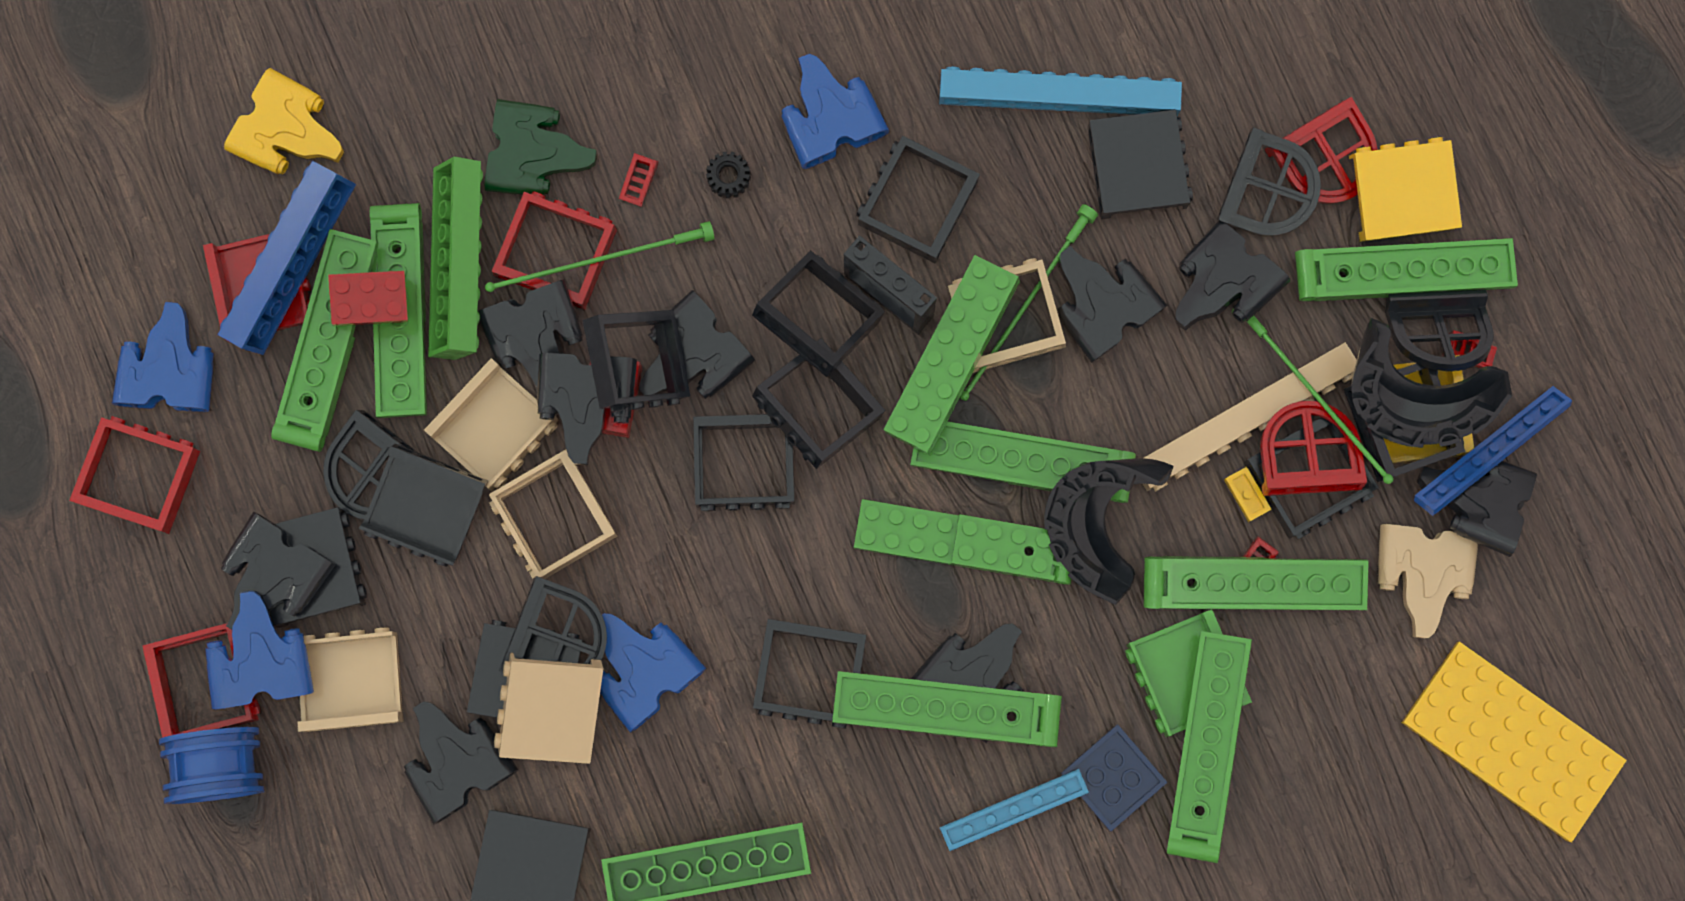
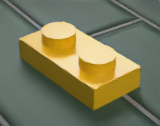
[1224,467,1272,522]

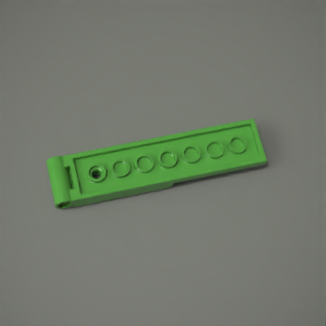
[370,203,427,418]
[271,229,379,452]
[1295,238,1518,301]
[910,422,1136,503]
[854,499,1072,585]
[1144,556,1368,610]
[1167,631,1252,863]
[832,671,1062,747]

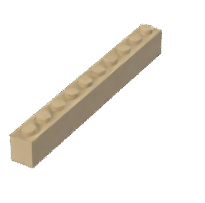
[1143,342,1357,492]

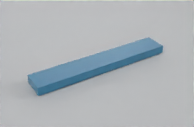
[940,769,1089,851]

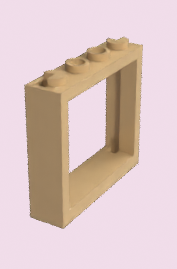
[948,258,1066,373]
[489,450,617,579]

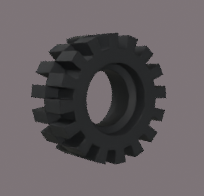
[706,151,750,198]

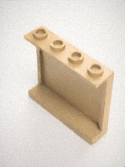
[424,358,559,492]
[298,628,403,732]
[494,653,603,764]

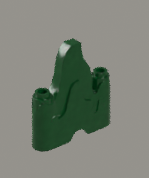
[484,99,597,195]

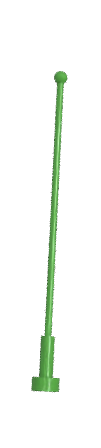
[960,204,1098,401]
[485,221,714,292]
[1232,308,1393,484]

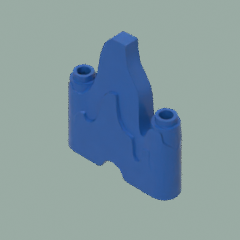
[781,54,889,169]
[112,302,214,412]
[205,590,314,709]
[600,613,707,733]

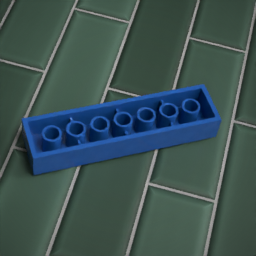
[218,161,356,355]

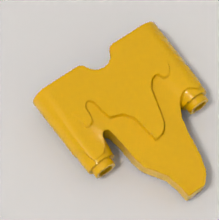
[224,68,344,175]

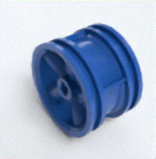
[159,727,264,804]

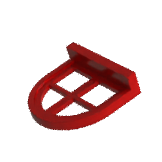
[1264,97,1377,204]
[1260,401,1367,496]

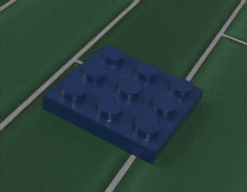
[1060,724,1168,832]

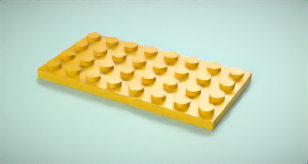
[1401,642,1627,843]

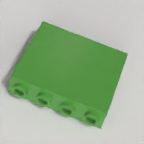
[1125,609,1252,737]

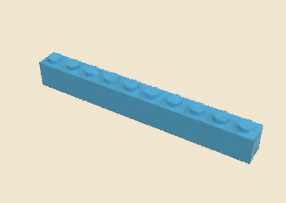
[939,67,1182,117]

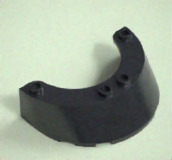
[1351,318,1512,448]
[1044,458,1174,605]

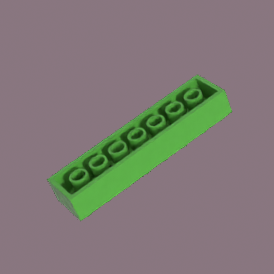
[428,157,483,360]
[883,255,1020,456]
[601,822,812,901]

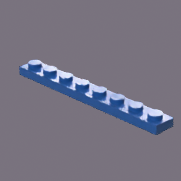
[1414,386,1572,516]

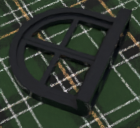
[1217,127,1321,235]
[1385,289,1494,371]
[323,410,417,519]
[499,576,607,672]

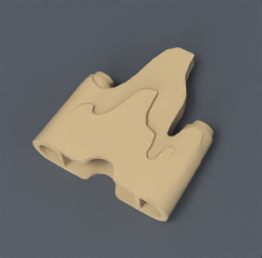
[1378,524,1478,639]

